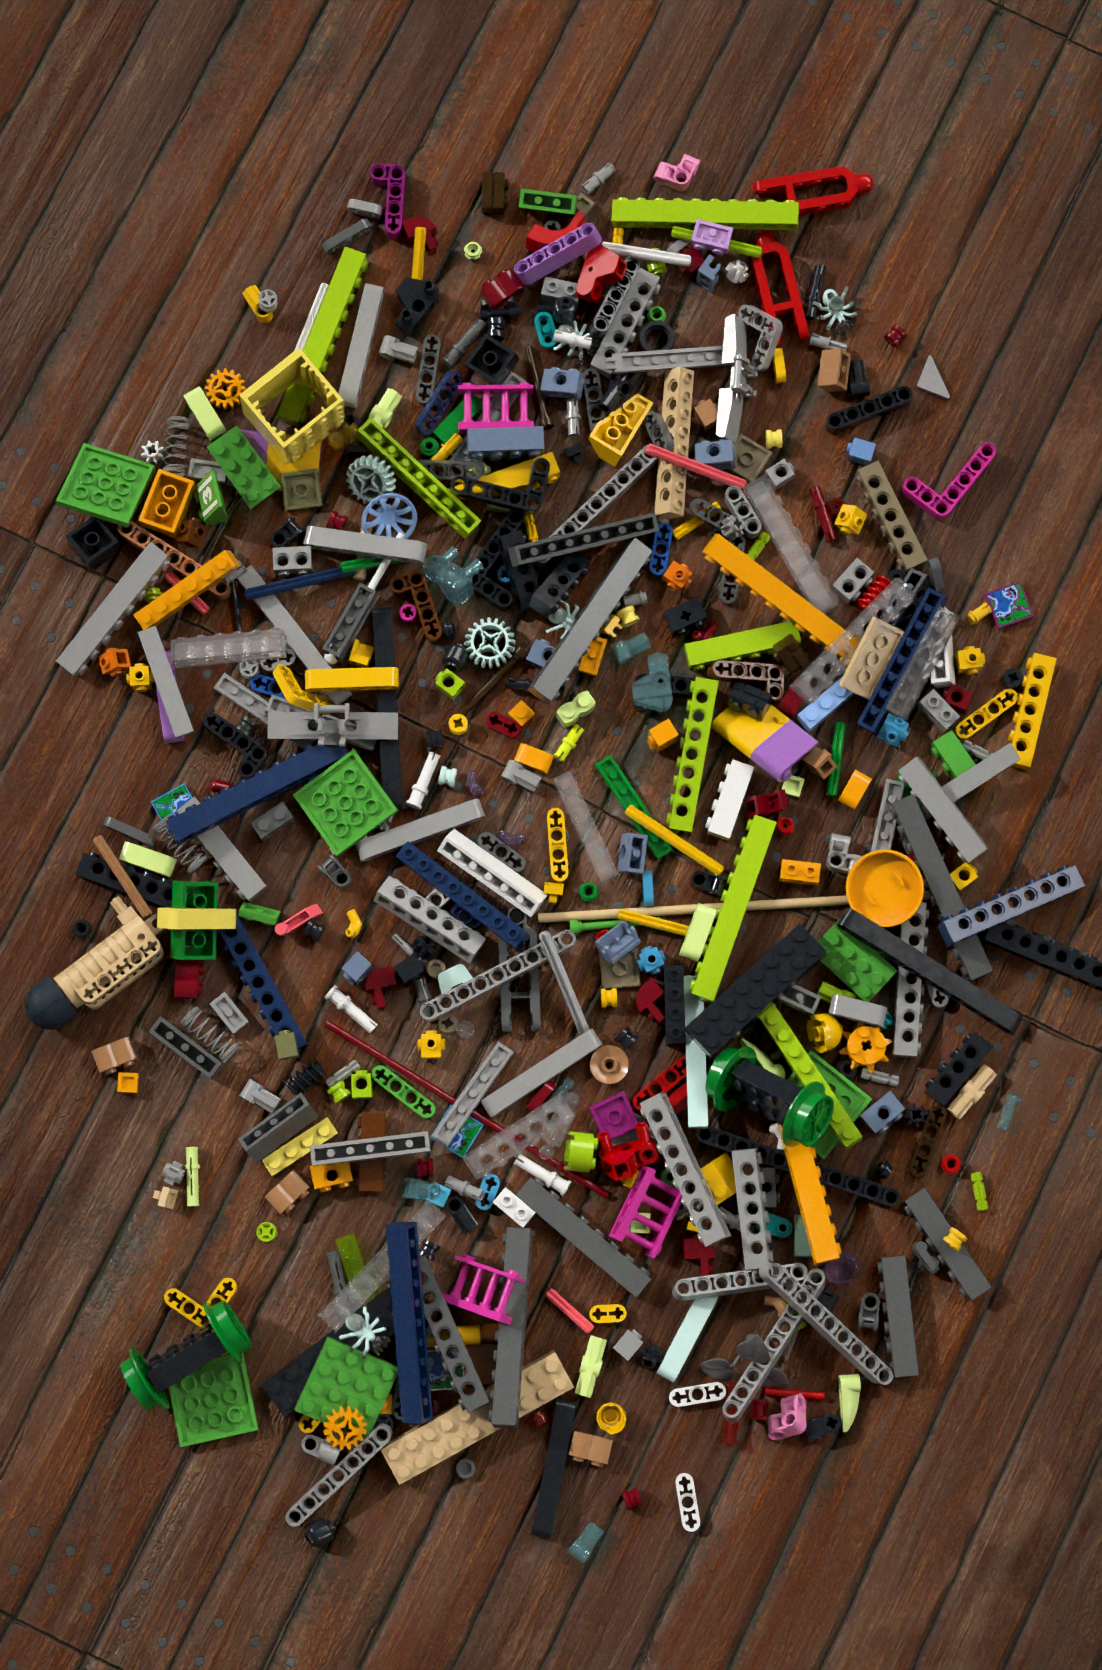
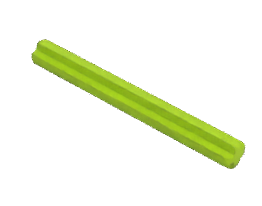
[671,226,762,258]

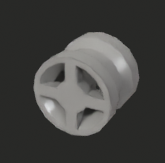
[258,289,278,313]
[239,658,260,680]

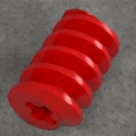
[857,575,897,617]

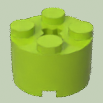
[564,1131,598,1173]

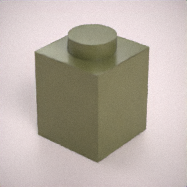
[274,1030,299,1061]

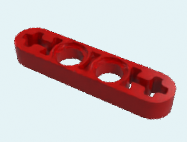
[632,1056,687,1111]

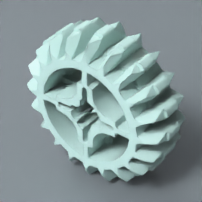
[346,454,396,505]
[464,617,516,669]

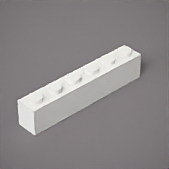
[437,829,548,917]

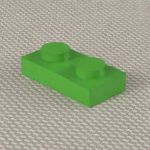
[238,902,281,925]

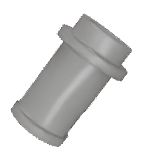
[225,560,247,584]
[623,591,648,607]

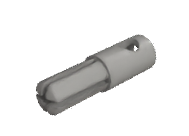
[392,933,414,956]

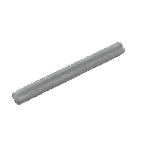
[539,931,589,1034]

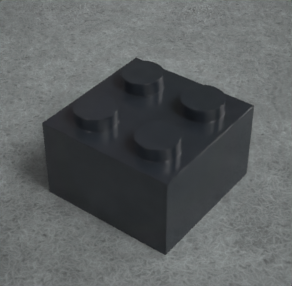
[465,333,519,385]
[65,517,121,572]

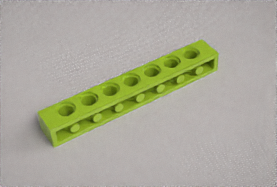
[355,417,481,539]
[666,677,719,833]

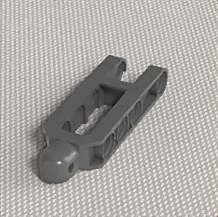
[498,906,541,1033]

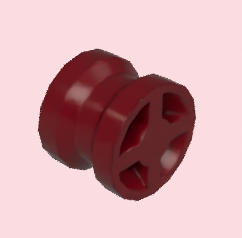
[884,324,907,348]
[326,511,348,530]
[417,1158,433,1178]
[622,1487,642,1511]

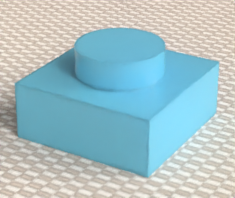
[425,1182,451,1208]

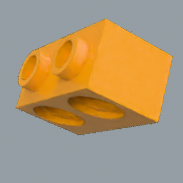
[779,859,821,886]

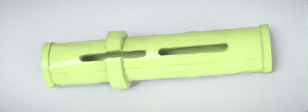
[184,1147,200,1206]

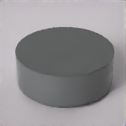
[456,1459,476,1479]

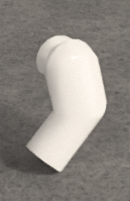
[769,1123,784,1150]

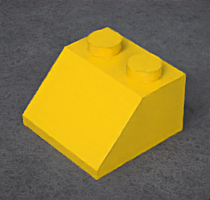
[701,1152,748,1205]

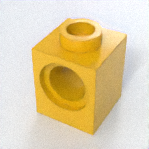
[950,862,978,893]

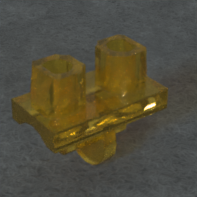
[328,423,358,451]

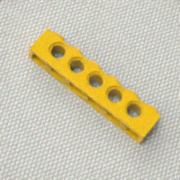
[1008,653,1057,771]

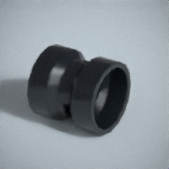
[487,317,506,341]

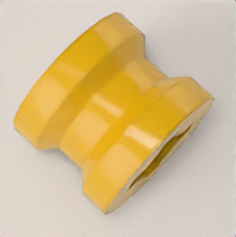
[449,714,468,735]
[601,988,617,1008]
[942,1227,968,1251]

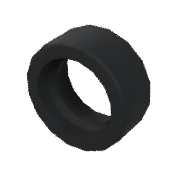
[639,321,675,351]

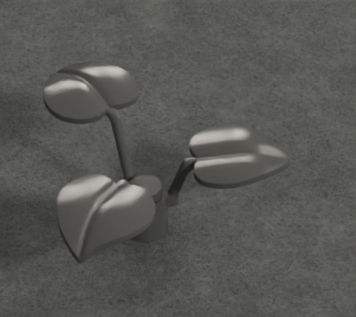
[700,1334,789,1389]

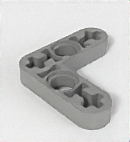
[738,305,783,371]

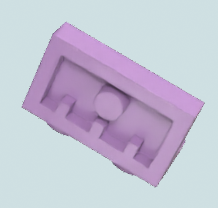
[691,219,733,255]

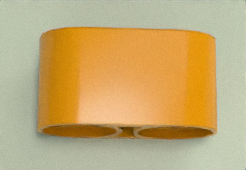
[514,743,554,775]
[838,770,872,810]

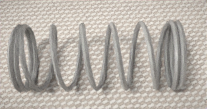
[162,416,191,477]
[152,815,207,873]
[181,1006,239,1063]

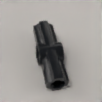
[598,372,643,414]

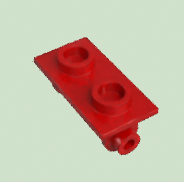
[668,1081,688,1115]

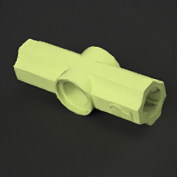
[368,388,402,428]
[575,1336,607,1398]

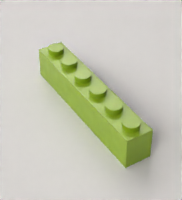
[684,621,801,671]

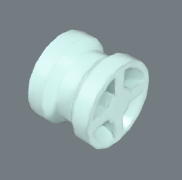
[438,766,457,787]

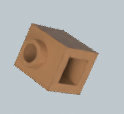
[693,399,718,432]
[802,746,837,780]

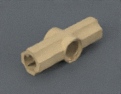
[947,1064,997,1120]

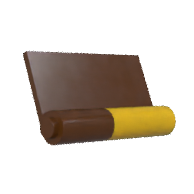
[426,1323,499,1386]

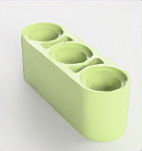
[183,386,227,441]
[118,841,177,878]
[679,903,717,962]

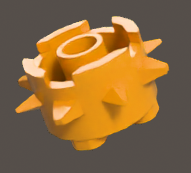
[839,1022,892,1073]

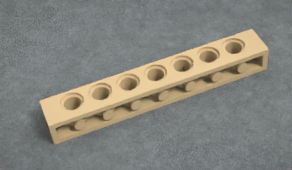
[655,366,694,520]

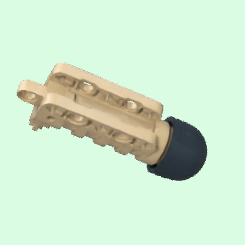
[25,896,165,1030]

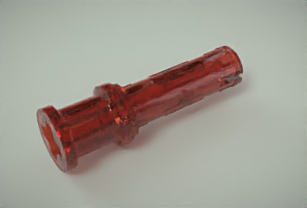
[720,1382,739,1444]

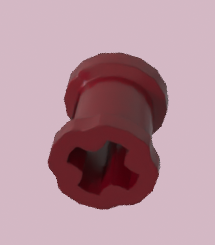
[750,1399,768,1420]

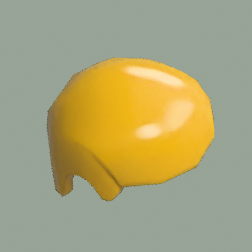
[596,1402,627,1435]

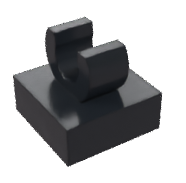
[347,437,367,458]
[563,442,585,464]

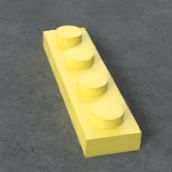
[262,1117,338,1177]

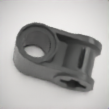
[317,854,352,890]
[857,1293,880,1332]

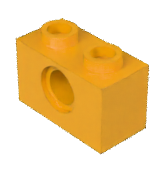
[647,719,679,754]
[310,1162,354,1193]

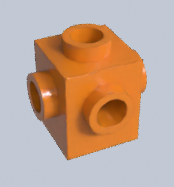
[662,561,693,592]
[99,648,131,677]

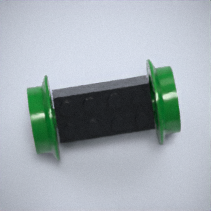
[705,1047,834,1147]
[120,1300,252,1411]

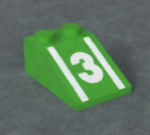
[194,470,228,526]

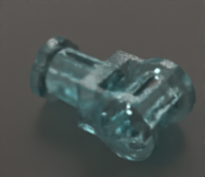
[402,1178,440,1200]

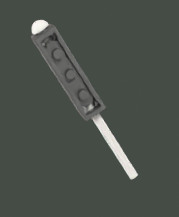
[322,532,405,665]

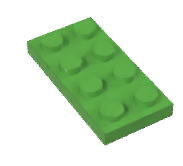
[207,425,282,509]

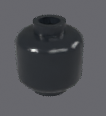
[553,296,577,324]
[442,643,469,673]
[304,1518,335,1548]

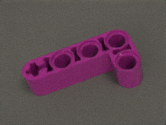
[370,164,406,240]

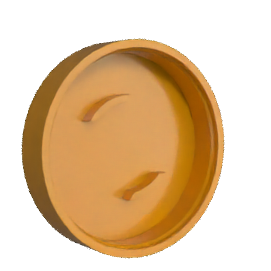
[846,850,924,928]

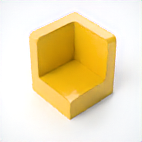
[349,639,374,668]

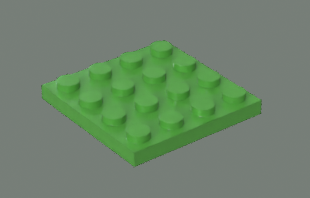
[56,443,155,528]
[293,749,399,857]
[787,1050,872,1160]
[294,1337,398,1439]
[169,1353,259,1447]

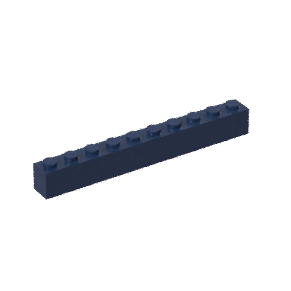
[166,744,347,846]
[386,1221,433,1424]

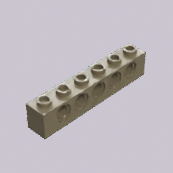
[855,461,927,574]

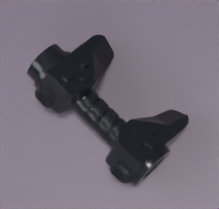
[480,296,522,321]

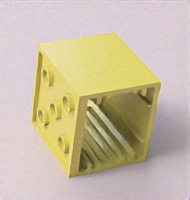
[239,348,345,465]

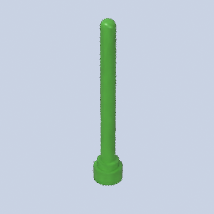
[569,917,661,935]

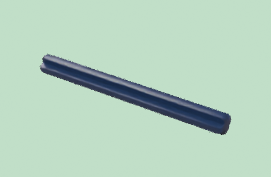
[244,567,354,600]

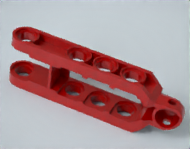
[752,166,874,216]
[750,230,809,346]

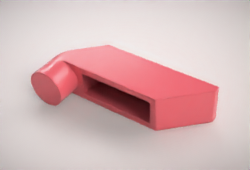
[275,903,323,936]

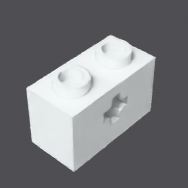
[493,1187,536,1228]

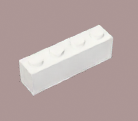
[928,607,955,688]
[705,759,754,841]

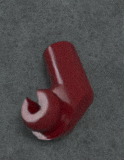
[692,622,719,642]
[209,779,232,793]

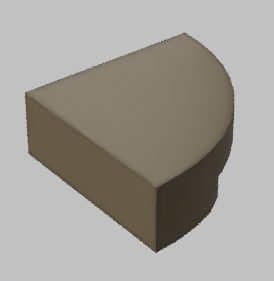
[577,193,595,217]

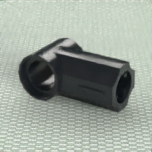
[848,359,870,398]
[446,1196,478,1234]

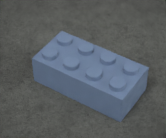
[466,426,544,461]

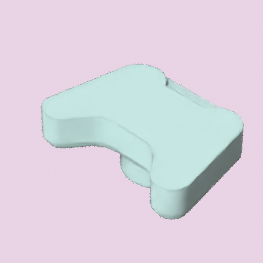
[437,964,473,995]

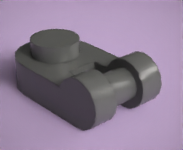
[912,1241,940,1275]

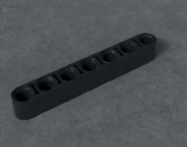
[531,1398,577,1539]

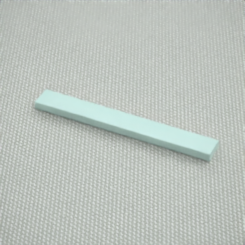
[684,976,708,1128]

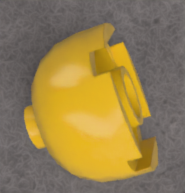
[807,1013,843,1053]

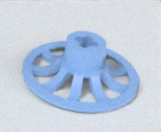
[361,493,417,539]

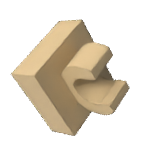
[153,1186,178,1210]

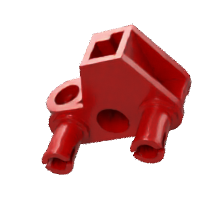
[576,244,627,308]
[597,1122,660,1181]

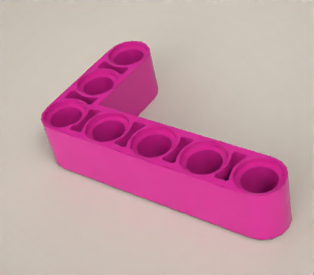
[902,442,996,521]

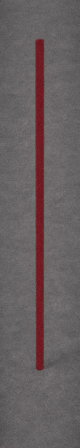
[324,1020,609,1198]

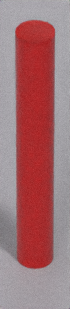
[765,1388,825,1400]

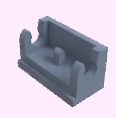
[696,254,721,293]
[595,920,641,964]

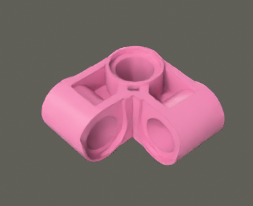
[653,154,701,192]
[768,1393,807,1440]

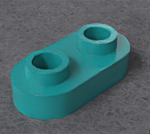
[534,312,557,349]
[754,1213,792,1238]

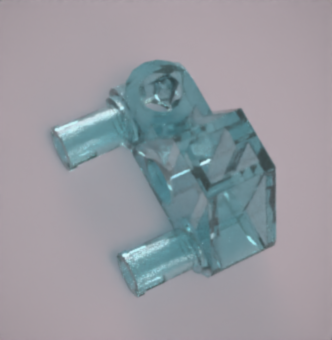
[422,546,483,606]
[632,652,673,713]

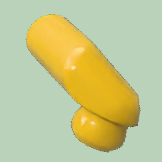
[345,909,362,938]

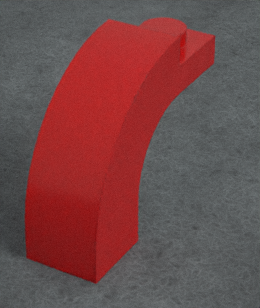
[525,211,586,252]

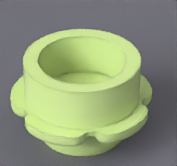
[464,242,482,260]

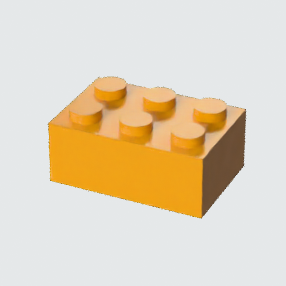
[138,469,196,538]

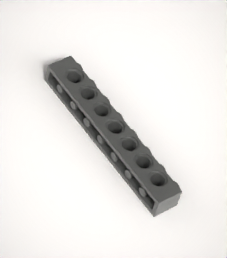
[420,1256,491,1413]

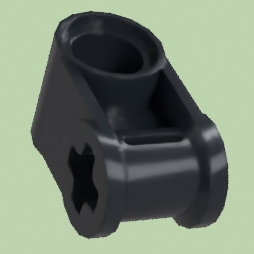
[271,517,306,548]
[689,871,728,898]
[804,1413,841,1442]

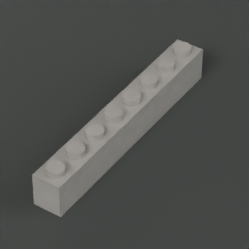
[56,542,172,677]

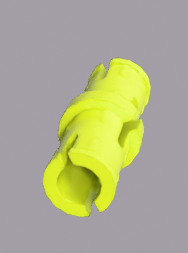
[554,724,584,762]

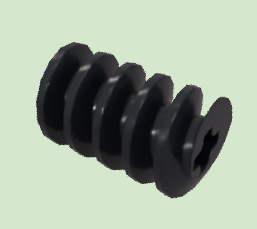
[283,1056,327,1095]

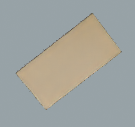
[839,616,905,700]

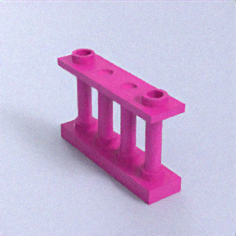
[458,382,534,434]
[609,1166,682,1259]
[442,1254,526,1325]

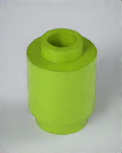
[645,248,667,277]

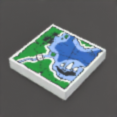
[427,1349,465,1390]

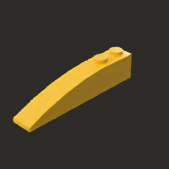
[448,452,560,499]

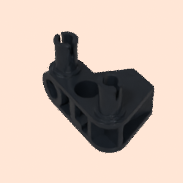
[395,277,439,336]

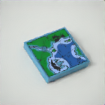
[151,783,192,835]
[430,1105,484,1158]

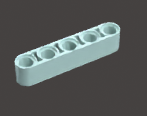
[656,1287,719,1383]

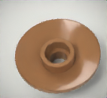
[590,1045,629,1084]

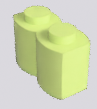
[556,691,596,728]

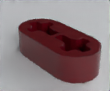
[486,712,520,739]
[526,1080,556,1114]

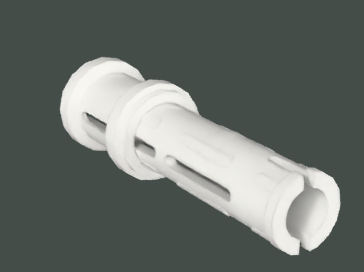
[405,752,440,810]
[324,985,378,1033]
[514,1153,572,1196]

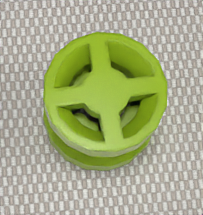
[327,1080,352,1104]
[256,1222,277,1242]

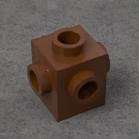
[176,518,208,548]

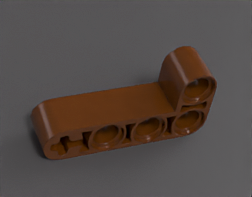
[390,570,442,644]
[707,660,784,703]

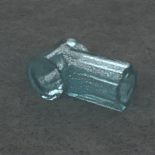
[610,632,651,665]
[567,1521,604,1564]

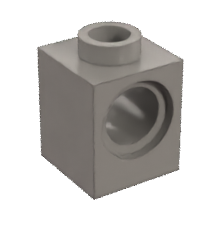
[764,459,795,491]
[613,1329,643,1361]

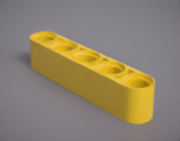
[305,667,399,692]

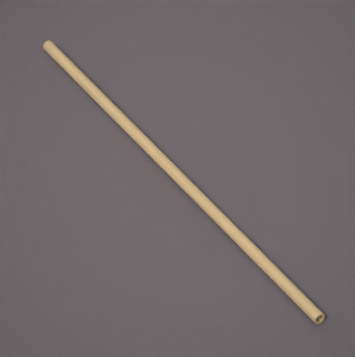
[538,891,930,923]

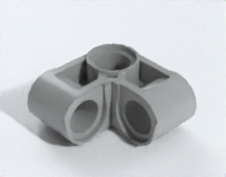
[826,833,862,876]
[301,1434,340,1465]

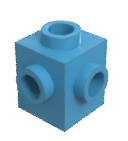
[877,713,909,747]
[637,946,666,975]

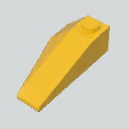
[588,393,653,467]

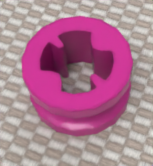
[400,604,417,623]

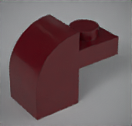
[402,216,439,256]
[744,789,789,818]
[366,965,397,1010]
[636,978,665,1024]
[683,1239,716,1276]

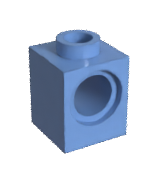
[846,437,876,466]

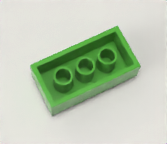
[818,919,897,1002]

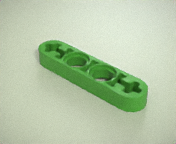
[372,1066,436,1119]

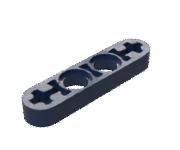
[415,371,462,435]

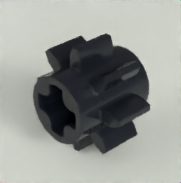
[412,935,437,959]
[903,1103,928,1128]
[638,1345,665,1369]

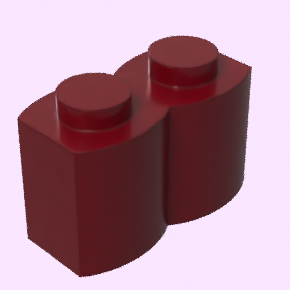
[481,269,524,309]
[174,959,204,999]

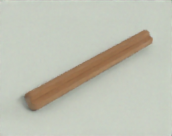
[93,835,152,918]

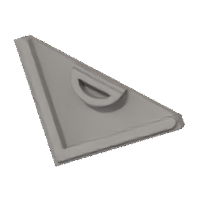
[916,355,950,400]

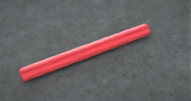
[645,444,747,490]

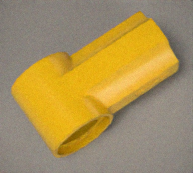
[242,285,273,323]

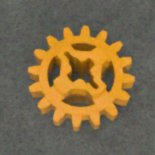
[205,368,246,410]
[323,1406,367,1450]

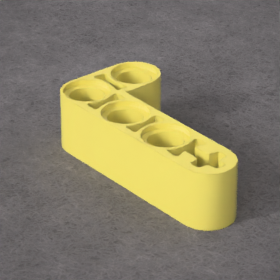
[157,908,236,929]

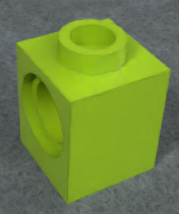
[435,669,465,701]
[351,1070,373,1099]

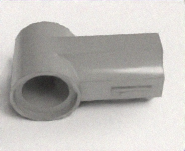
[378,335,418,364]
[500,760,542,792]
[239,1079,281,1113]

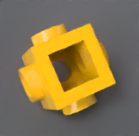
[834,504,867,536]
[955,646,985,675]
[126,663,155,692]
[417,1030,445,1059]

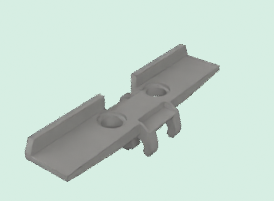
[716,314,758,444]
[268,703,398,747]

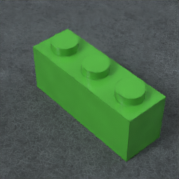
[519,189,578,215]
[931,730,976,779]

